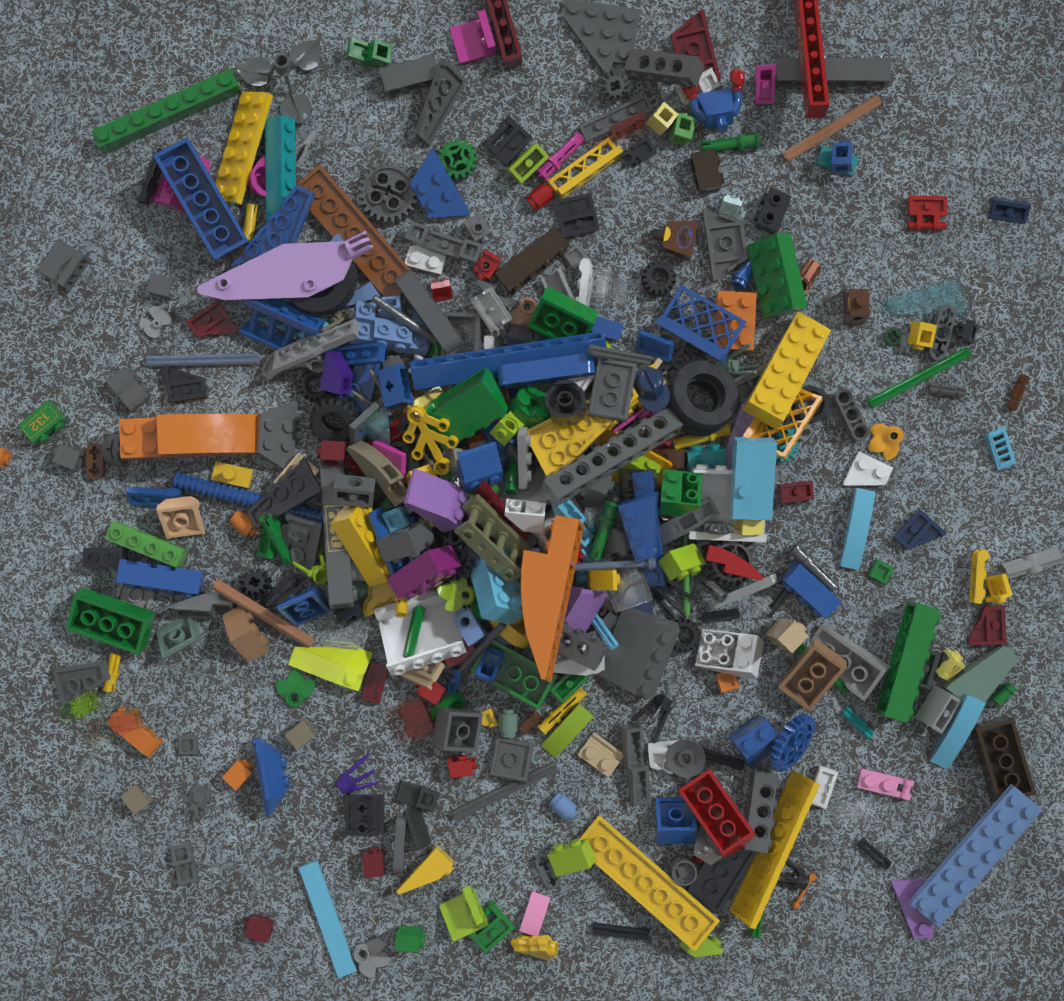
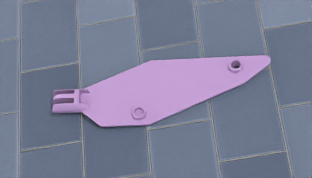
[197,231,374,300]

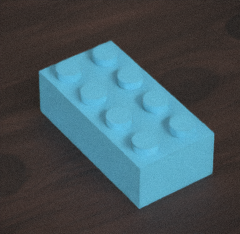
[470,543,523,625]

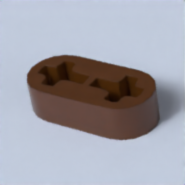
[86,443,106,480]

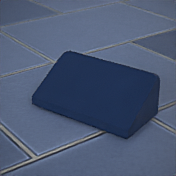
[988,196,1031,224]

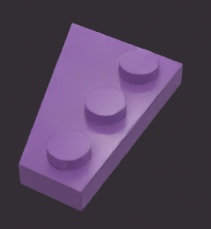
[890,878,934,939]

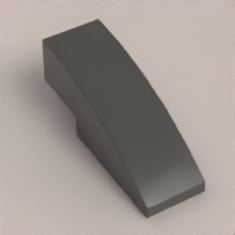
[172,592,237,619]

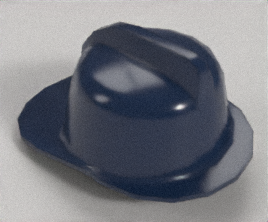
[633,366,670,412]

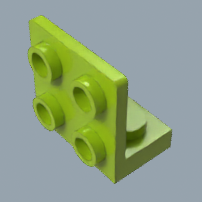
[439,886,489,942]

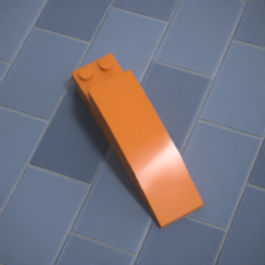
[119,414,258,460]
[521,515,584,683]

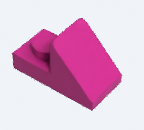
[753,64,776,104]

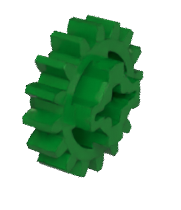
[438,138,478,181]

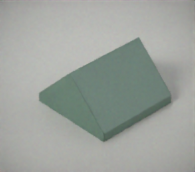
[156,617,204,659]

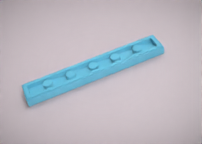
[299,860,357,978]

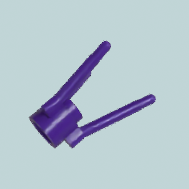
[336,754,378,795]

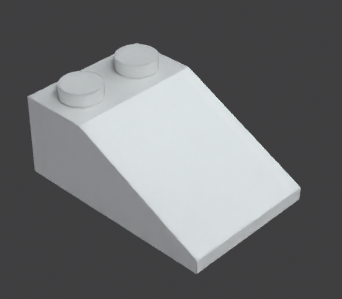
[554,631,605,676]

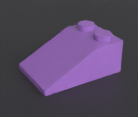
[404,469,468,532]

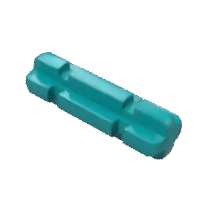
[841,707,874,739]

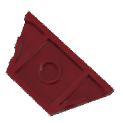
[670,9,721,81]
[464,480,530,541]

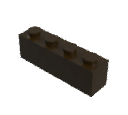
[495,226,569,294]

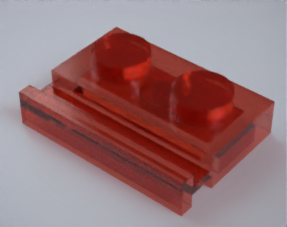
[608,110,647,141]

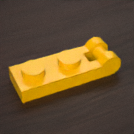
[969,550,989,604]

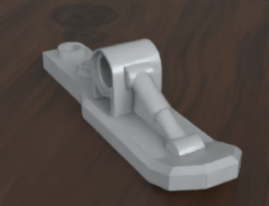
[262,319,359,380]

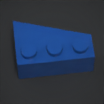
[618,491,659,562]

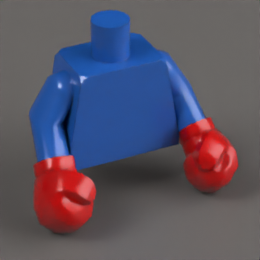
[681,69,745,133]

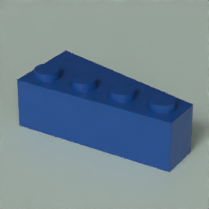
[116,559,205,598]

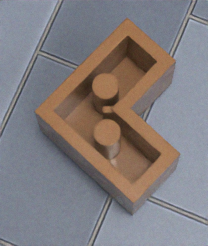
[222,606,269,663]

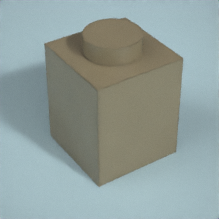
[285,718,317,750]

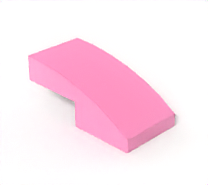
[519,891,550,936]

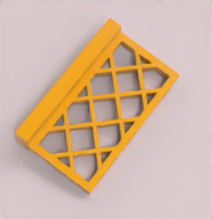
[742,389,823,460]

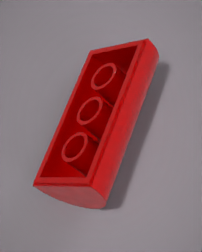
[678,769,756,858]

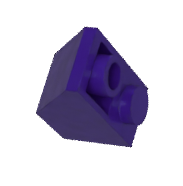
[320,351,353,395]

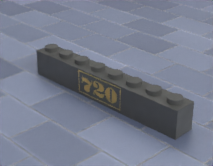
[319,459,358,609]

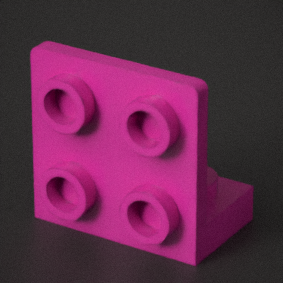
[450,10,496,64]

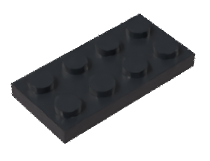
[686,849,757,914]

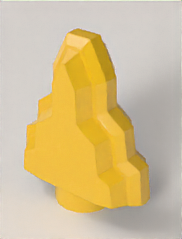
[362,582,396,617]
[510,935,559,961]

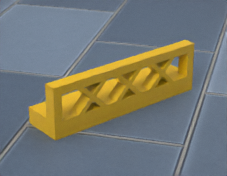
[548,137,623,200]

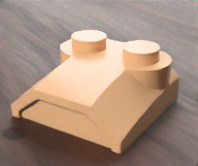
[156,496,205,539]

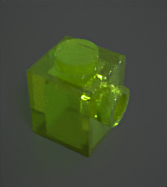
[69,690,102,719]

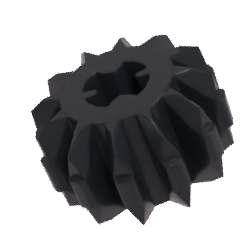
[239,568,273,601]

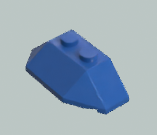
[252,737,290,817]

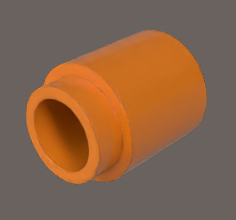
[229,511,259,538]

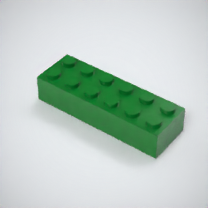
[875,602,941,723]

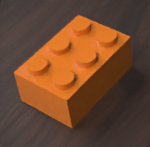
[713,291,757,353]

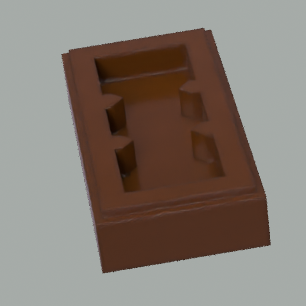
[651,448,686,469]

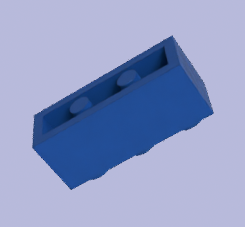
[779,562,842,619]

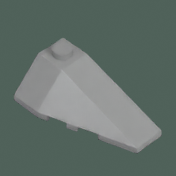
[811,624,891,701]

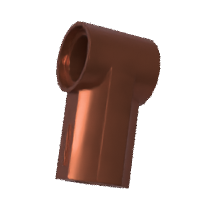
[800,259,822,294]

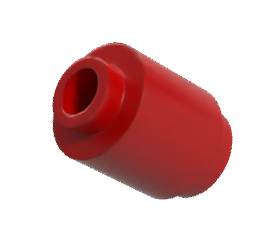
[526,183,555,211]

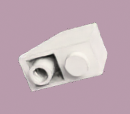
[505,499,546,533]

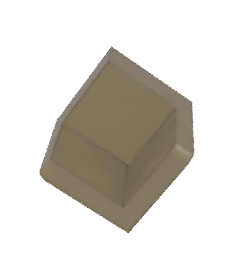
[120,785,154,815]

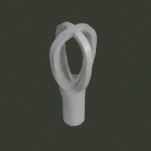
[295,130,317,167]

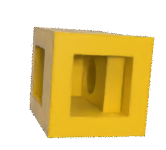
[907,321,937,351]

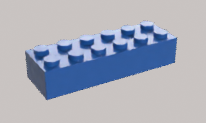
[153,137,249,263]

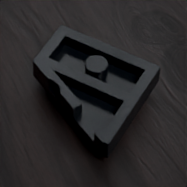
[163,366,208,403]

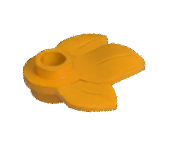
[868,424,904,461]

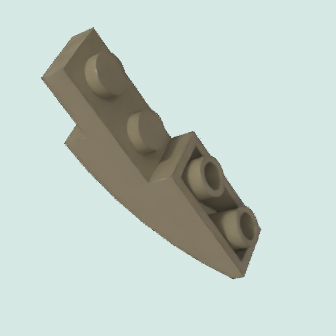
[346,441,407,507]

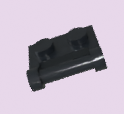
[482,116,533,166]

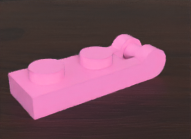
[856,768,914,800]

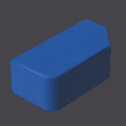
[590,316,624,342]

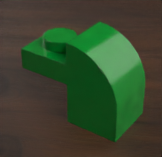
[346,37,392,68]

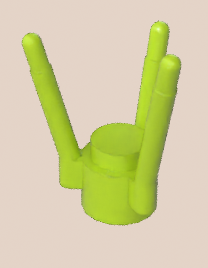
[292,547,327,585]

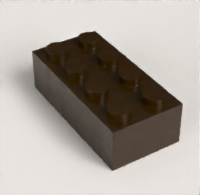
[971,716,1036,803]

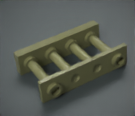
[454,494,531,584]

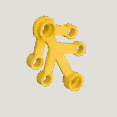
[403,405,459,475]

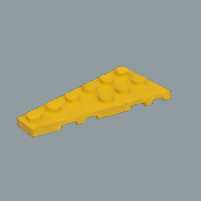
[528,387,638,476]

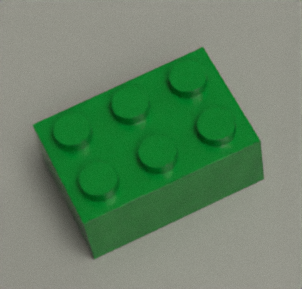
[527,286,599,339]

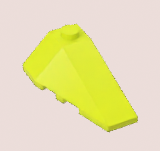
[288,647,373,691]

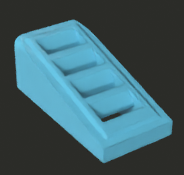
[983,427,1016,471]

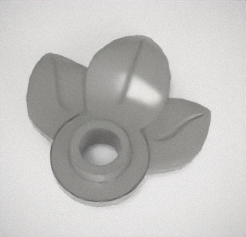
[353,939,390,979]

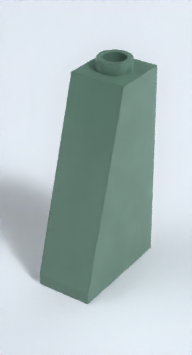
[941,644,1019,703]

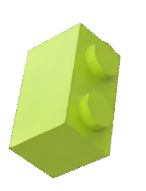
[506,142,549,184]
[658,543,706,581]
[547,838,596,877]

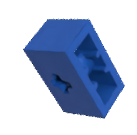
[378,364,414,409]

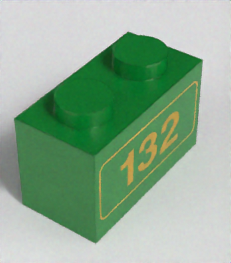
[17,401,67,444]

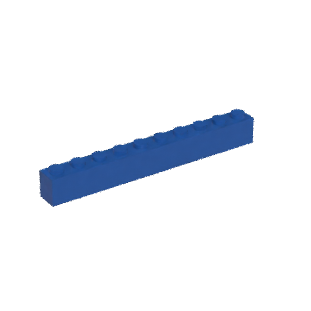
[410,331,607,391]

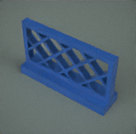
[656,285,747,363]

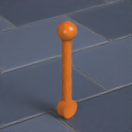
[792,873,816,909]

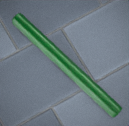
[867,347,971,408]

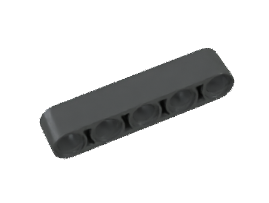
[395,269,464,354]

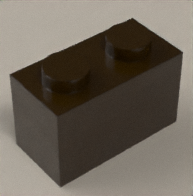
[690,149,724,195]

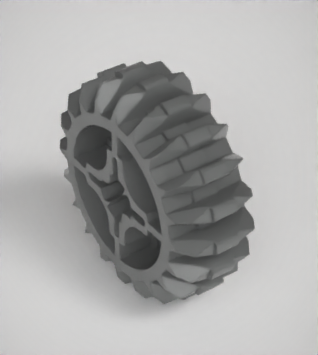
[706,540,758,587]

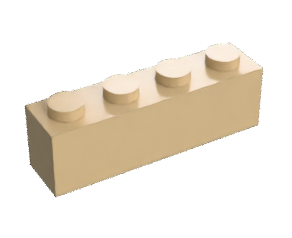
[764,618,809,653]

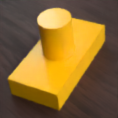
[211,461,254,488]

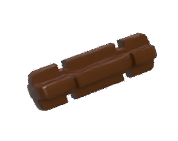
[1006,374,1030,411]

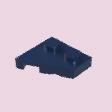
[892,509,947,550]

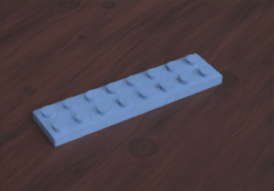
[908,784,1042,928]

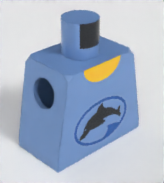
[453,605,490,647]

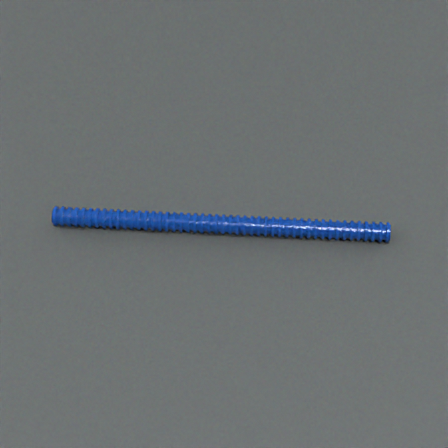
[172,472,324,522]

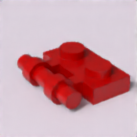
[907,196,948,232]

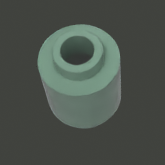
[498,708,518,738]

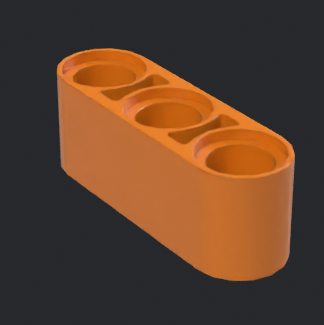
[107,706,163,757]

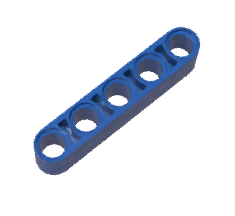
[497,353,596,388]

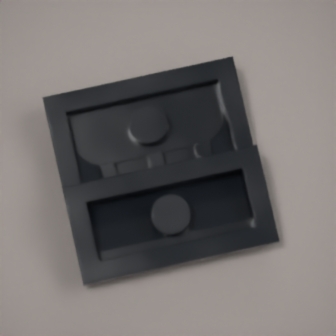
[554,193,600,238]

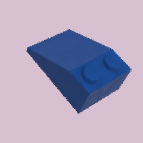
[276,586,331,627]

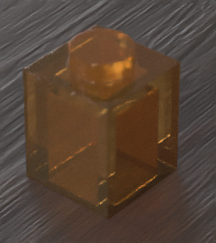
[109,707,143,733]

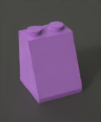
[564,586,607,637]

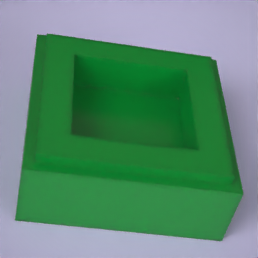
[868,559,894,585]

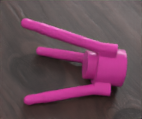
[612,407,655,437]

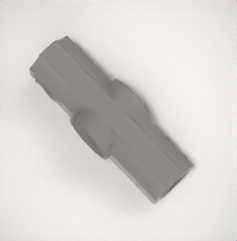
[1000,547,1063,579]

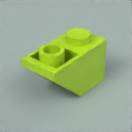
[677,935,724,958]

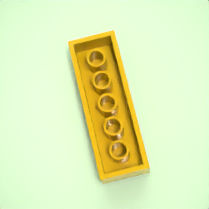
[742,311,831,430]

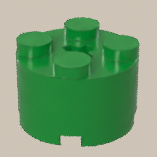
[507,385,549,429]

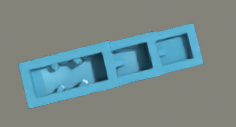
[839,488,876,570]
[550,499,596,563]
[930,694,986,769]

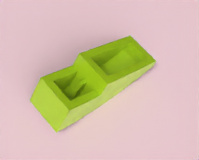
[541,702,594,758]

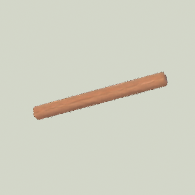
[782,95,882,162]
[211,579,315,648]

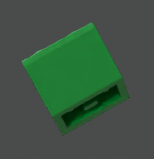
[659,469,702,517]

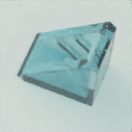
[365,406,391,446]

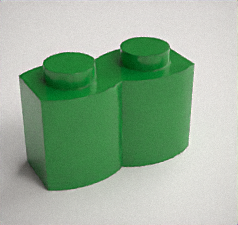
[395,925,426,953]

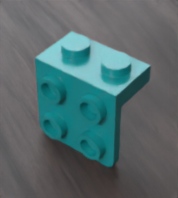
[685,443,727,472]

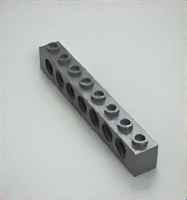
[541,407,683,508]

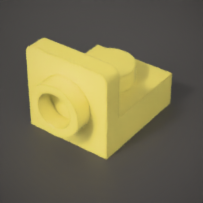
[936,648,966,681]

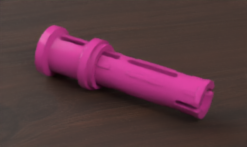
[535,132,585,182]

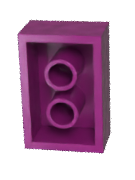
[387,545,462,600]

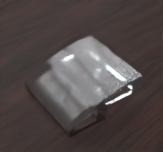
[320,609,363,650]

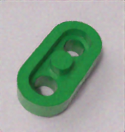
[430,693,466,723]

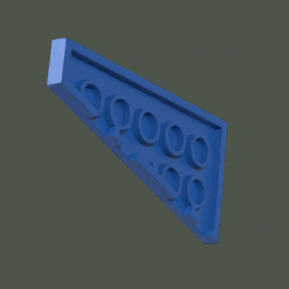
[228,185,316,271]

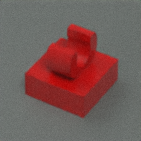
[431,278,453,302]

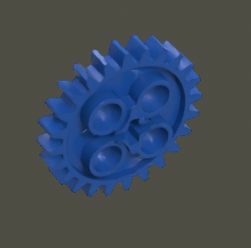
[769,713,816,772]

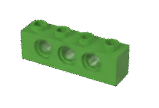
[105,521,189,568]

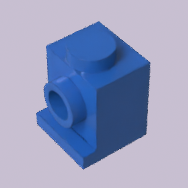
[831,141,854,173]

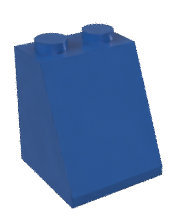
[728,714,779,768]

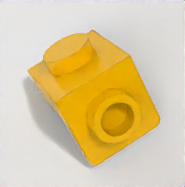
[985,573,1012,604]

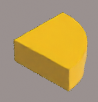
[481,708,498,727]

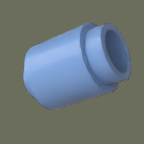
[549,792,578,821]

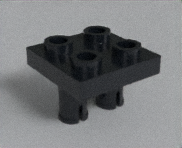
[345,794,385,835]

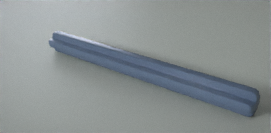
[145,353,260,367]

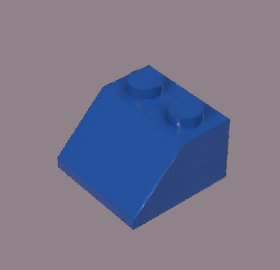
[457,442,503,492]
[655,798,697,844]

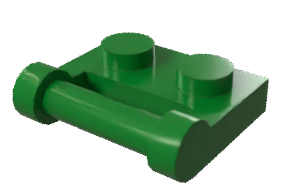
[470,900,515,954]

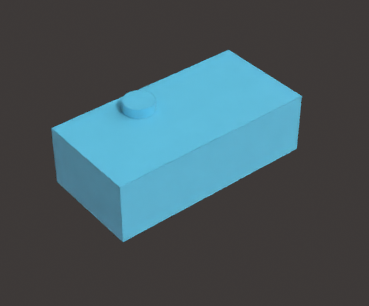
[729,437,777,520]

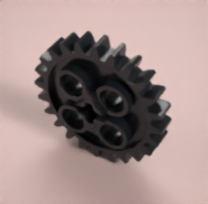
[429,519,480,581]

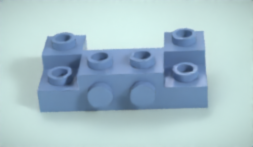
[351,301,430,356]

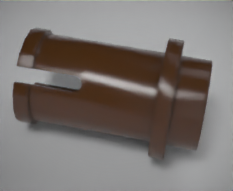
[518,710,542,735]

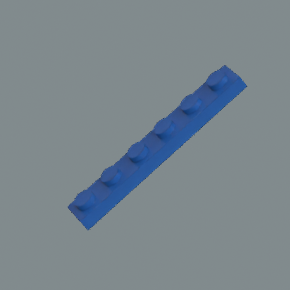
[632,470,666,587]

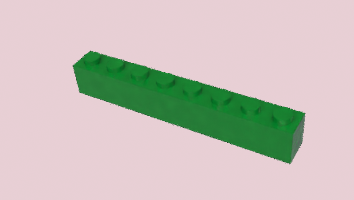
[91,68,242,154]

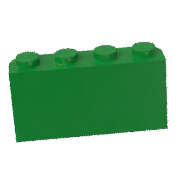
[425,367,508,450]

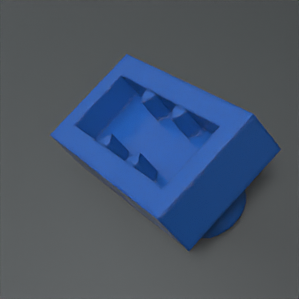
[635,330,674,362]

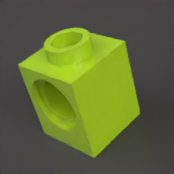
[490,411,525,446]

